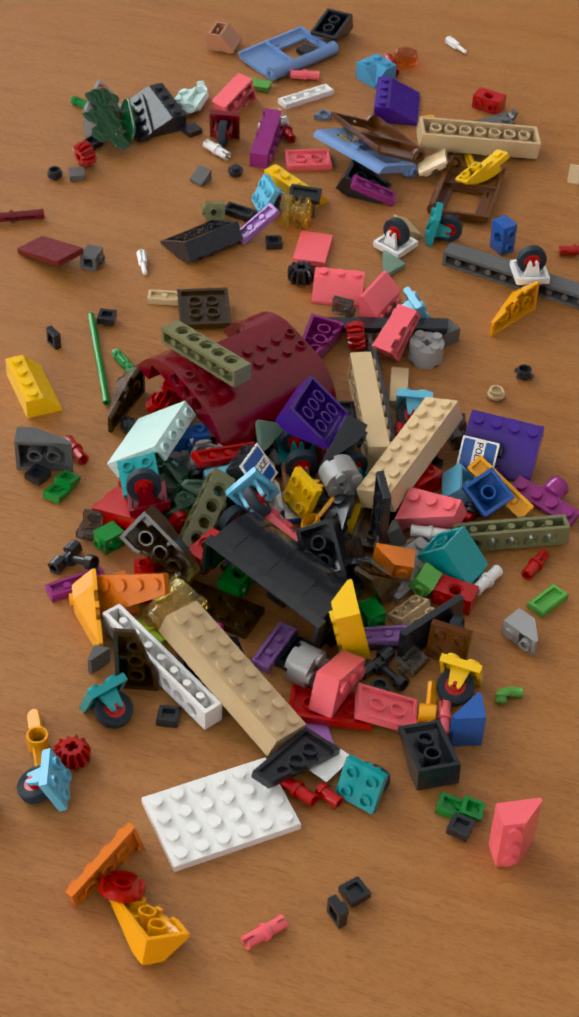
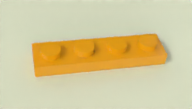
[467,455,534,518]

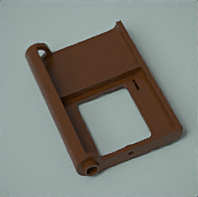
[331,111,426,163]
[427,154,506,223]

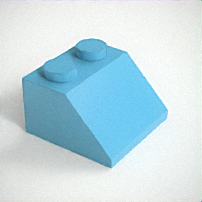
[442,463,476,504]

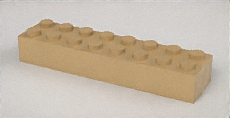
[416,116,541,159]
[348,352,392,472]
[356,397,463,512]
[158,601,306,756]

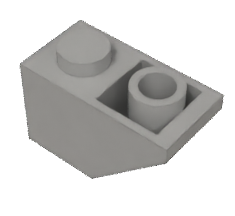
[501,608,538,656]

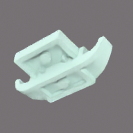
[174,80,209,116]

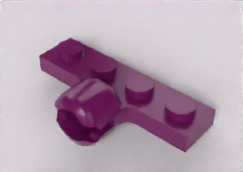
[512,475,579,527]

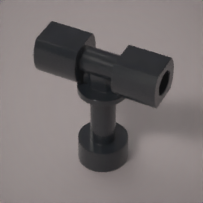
[48,540,100,574]
[362,645,410,692]

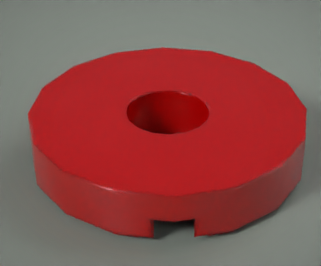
[98,870,146,903]

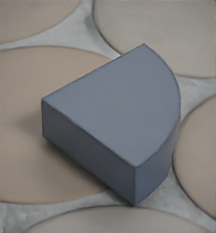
[314,109,332,121]

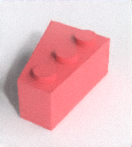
[211,73,257,112]
[372,304,421,362]
[395,487,467,531]
[308,650,366,718]

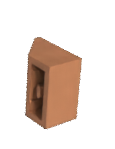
[207,21,242,54]

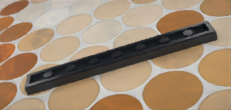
[326,317,449,334]

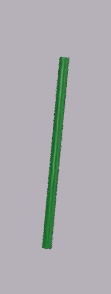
[88,312,110,405]

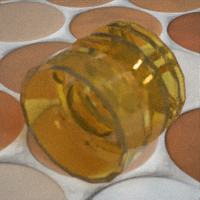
[278,193,312,231]

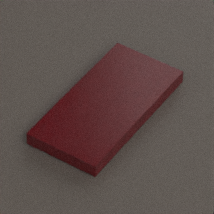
[17,236,84,267]

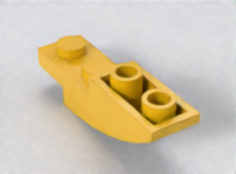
[455,149,510,185]

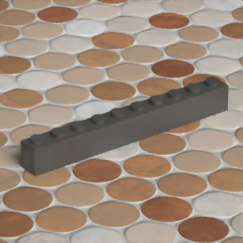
[442,242,579,309]

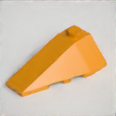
[489,281,540,337]
[69,569,103,646]
[109,896,190,965]

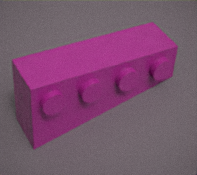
[250,108,283,168]
[302,314,344,360]

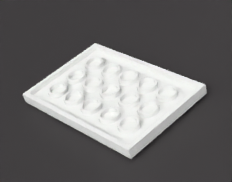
[142,757,301,872]

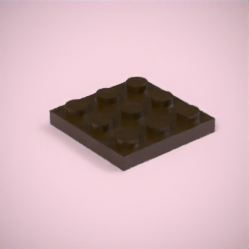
[177,287,231,329]

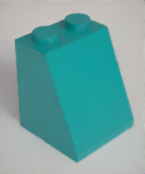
[417,526,488,584]

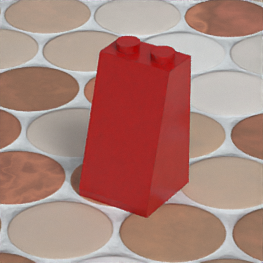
[91,486,171,531]

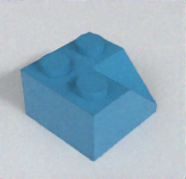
[355,53,397,89]

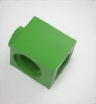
[408,562,442,598]

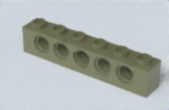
[161,320,251,388]
[163,467,235,581]
[452,514,571,552]

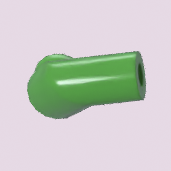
[495,686,523,704]

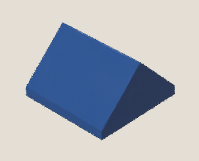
[462,467,515,518]
[449,692,486,746]

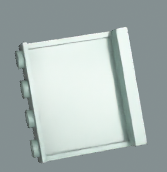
[107,400,196,478]

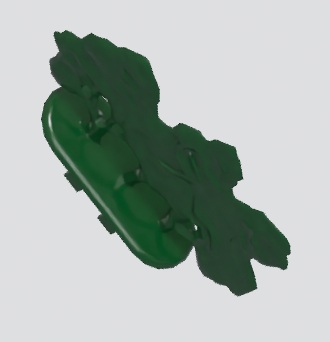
[82,88,137,150]

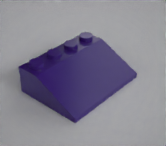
[374,76,420,126]
[275,375,350,449]
[465,410,544,481]

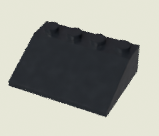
[133,83,186,137]
[160,220,243,263]

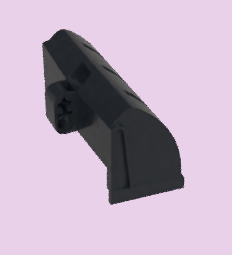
[200,512,363,649]

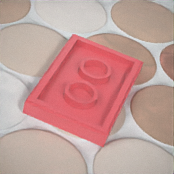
[284,149,333,171]
[293,231,333,267]
[354,683,418,731]

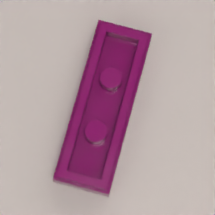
[351,174,396,206]
[45,567,105,603]

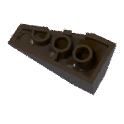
[108,363,145,433]
[119,505,201,582]
[354,561,402,604]
[113,628,158,691]

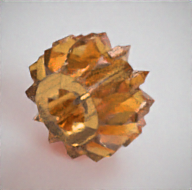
[394,46,418,68]

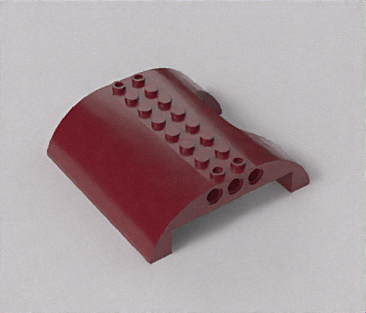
[138,311,337,446]

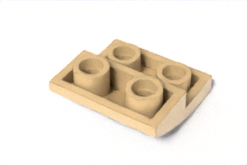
[417,148,449,177]
[388,594,435,625]

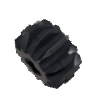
[287,260,315,286]

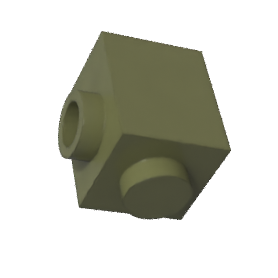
[202,201,225,220]

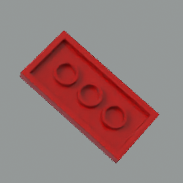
[289,685,373,731]

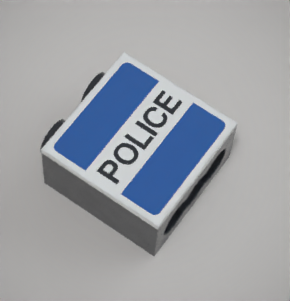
[456,434,504,472]
[225,443,278,483]

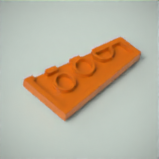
[96,573,170,616]
[65,822,144,906]

